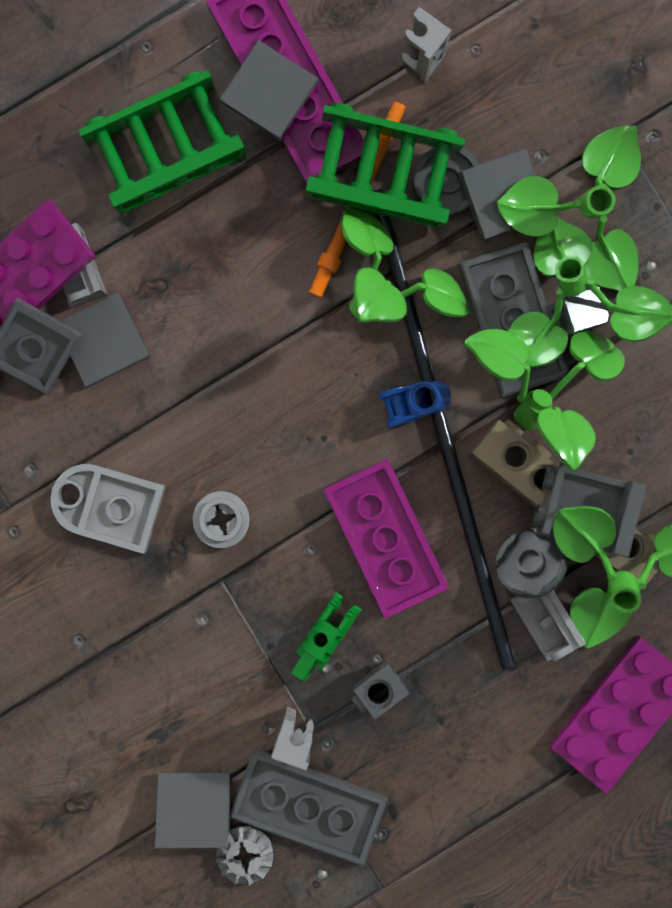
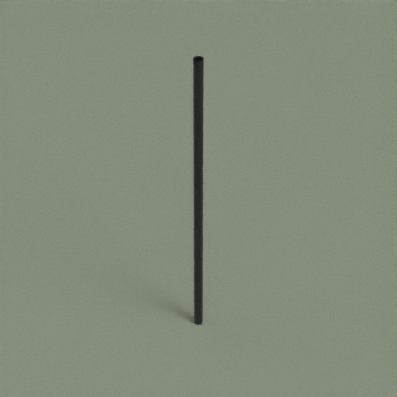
[374,189,516,670]

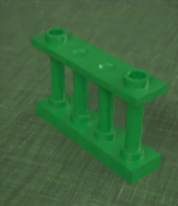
[78,70,247,215]
[304,103,466,229]

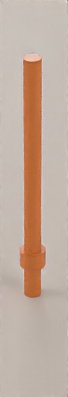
[308,102,406,299]

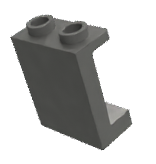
[533,462,647,557]

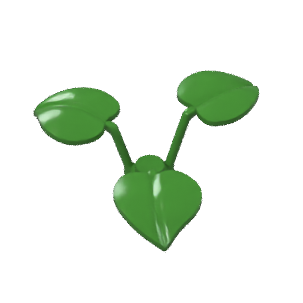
[497,125,641,291]
[341,208,470,323]
[508,216,672,368]
[463,329,625,472]
[553,506,672,649]

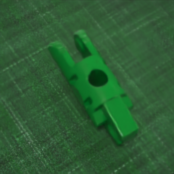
[291,592,362,681]

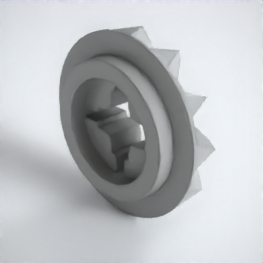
[193,491,250,548]
[216,826,273,886]

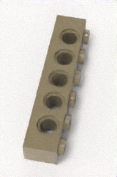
[469,420,660,590]

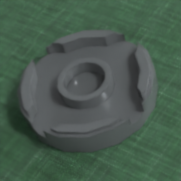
[412,147,480,216]
[496,528,568,599]

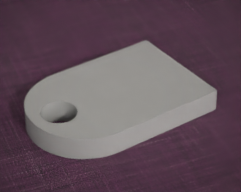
[50,464,166,554]

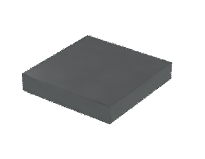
[220,40,319,141]
[458,148,535,240]
[61,293,151,388]
[0,297,82,395]
[155,773,231,849]

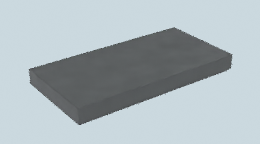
[459,241,569,398]
[230,747,388,867]

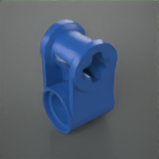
[378,381,451,428]

